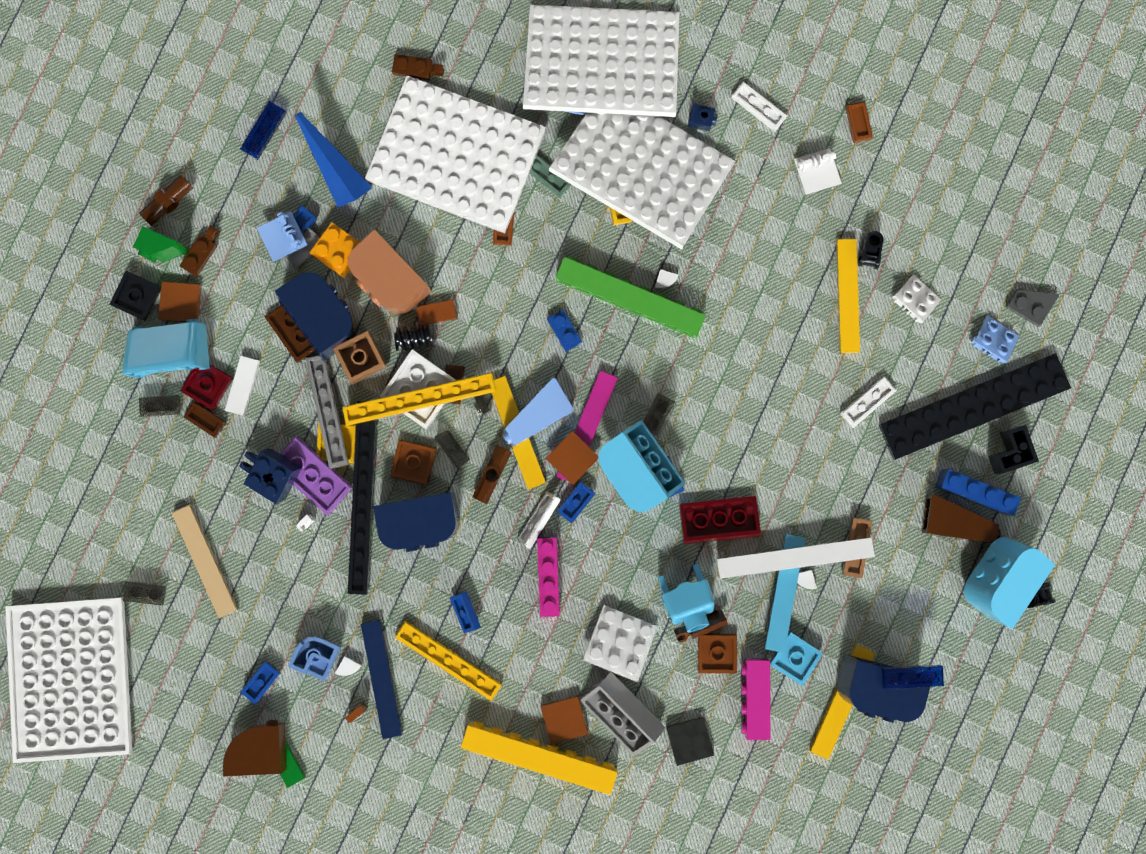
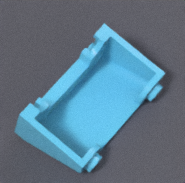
[122,319,210,378]

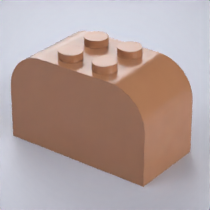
[348,229,432,315]

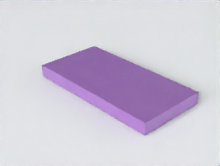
[280,436,353,516]

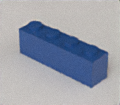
[935,469,1021,516]

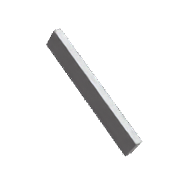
[305,355,349,469]

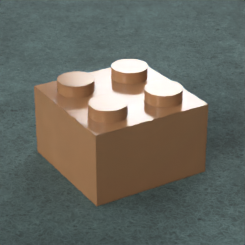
[334,331,388,384]

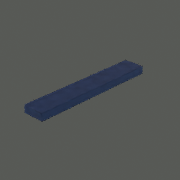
[361,620,402,739]

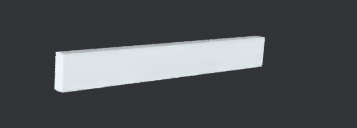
[717,538,875,579]

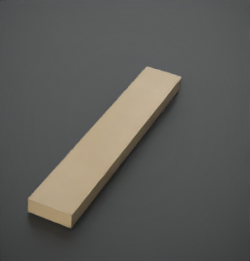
[172,505,238,618]

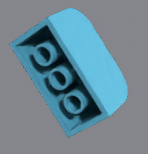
[598,420,686,512]
[964,537,1055,630]

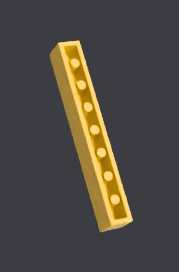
[461,721,618,795]

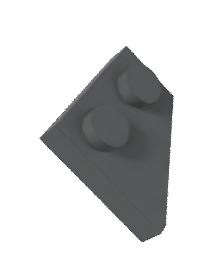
[1006,290,1059,327]

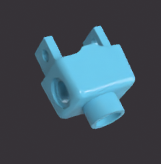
[658,564,714,632]

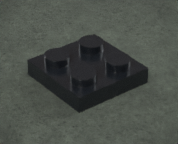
[109,271,161,321]

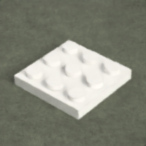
[380,349,457,429]
[583,605,658,682]

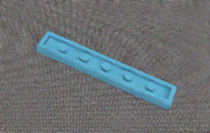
[765,534,805,653]

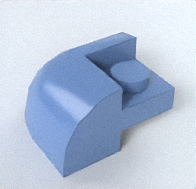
[288,636,341,681]

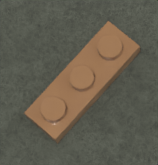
[842,518,873,578]

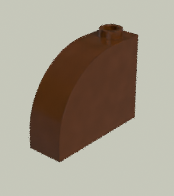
[223,720,286,776]

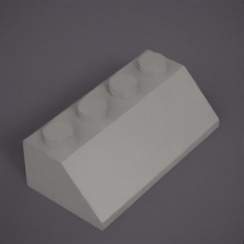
[580,672,666,756]

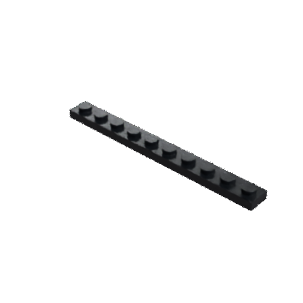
[348,401,377,595]

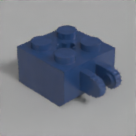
[239,448,302,504]

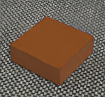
[345,702,368,723]

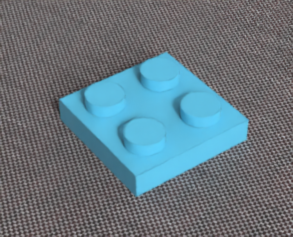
[770,631,823,686]

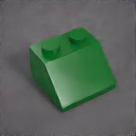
[133,226,189,263]

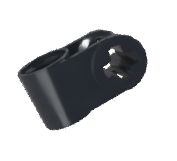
[858,231,884,270]
[1027,582,1056,608]

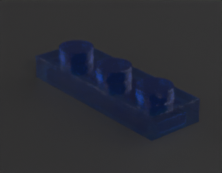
[240,101,287,160]
[882,665,944,689]

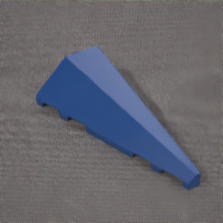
[295,112,372,208]

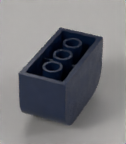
[274,272,353,362]
[373,492,459,552]
[837,654,932,723]

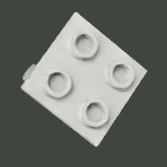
[794,148,842,195]
[892,274,941,323]

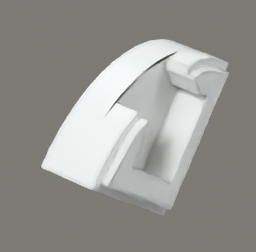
[655,269,678,289]
[296,514,315,532]
[797,569,817,589]
[335,656,362,676]

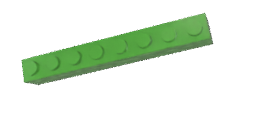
[555,256,706,339]

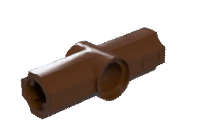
[139,175,194,226]
[472,445,512,504]

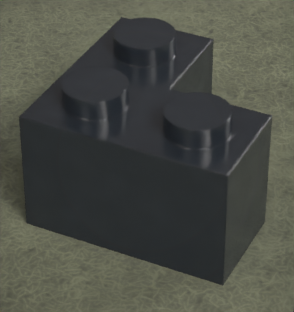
[988,425,1039,474]

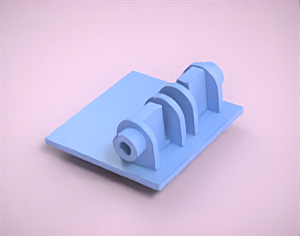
[257,211,308,262]
[971,315,1019,363]

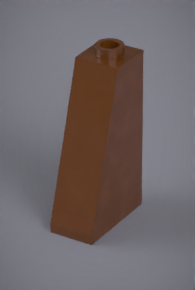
[922,495,1000,543]

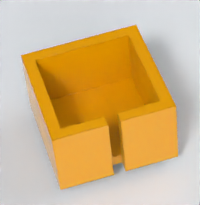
[309,222,360,279]

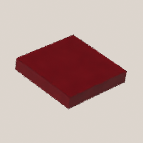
[180,364,234,410]

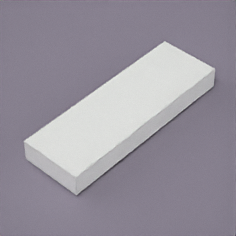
[731,81,788,132]
[225,356,261,416]
[840,376,897,428]
[517,491,561,549]

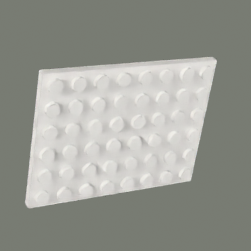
[523,5,680,117]
[365,76,547,233]
[549,112,736,249]
[5,597,132,763]

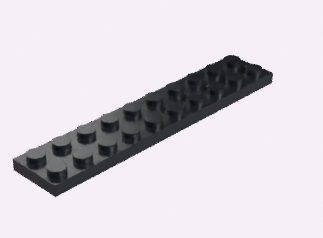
[879,353,1071,460]

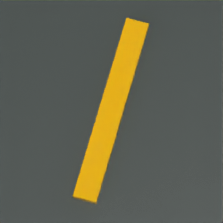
[342,372,497,426]

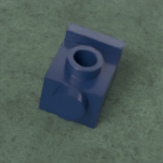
[688,102,718,131]

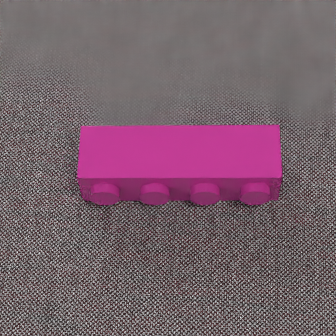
[537,537,560,617]
[741,658,771,740]

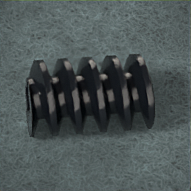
[394,323,435,351]

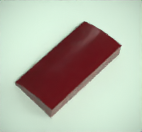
[679,496,761,544]

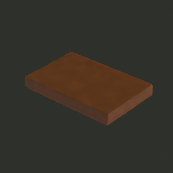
[264,305,315,363]

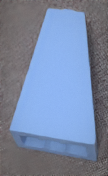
[503,377,574,447]

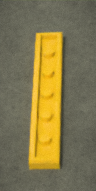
[836,239,860,353]
[492,376,546,490]
[395,621,502,701]
[809,644,875,760]

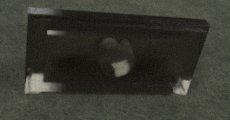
[434,430,470,468]

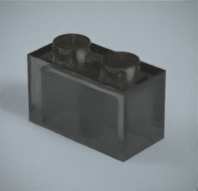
[643,393,677,438]

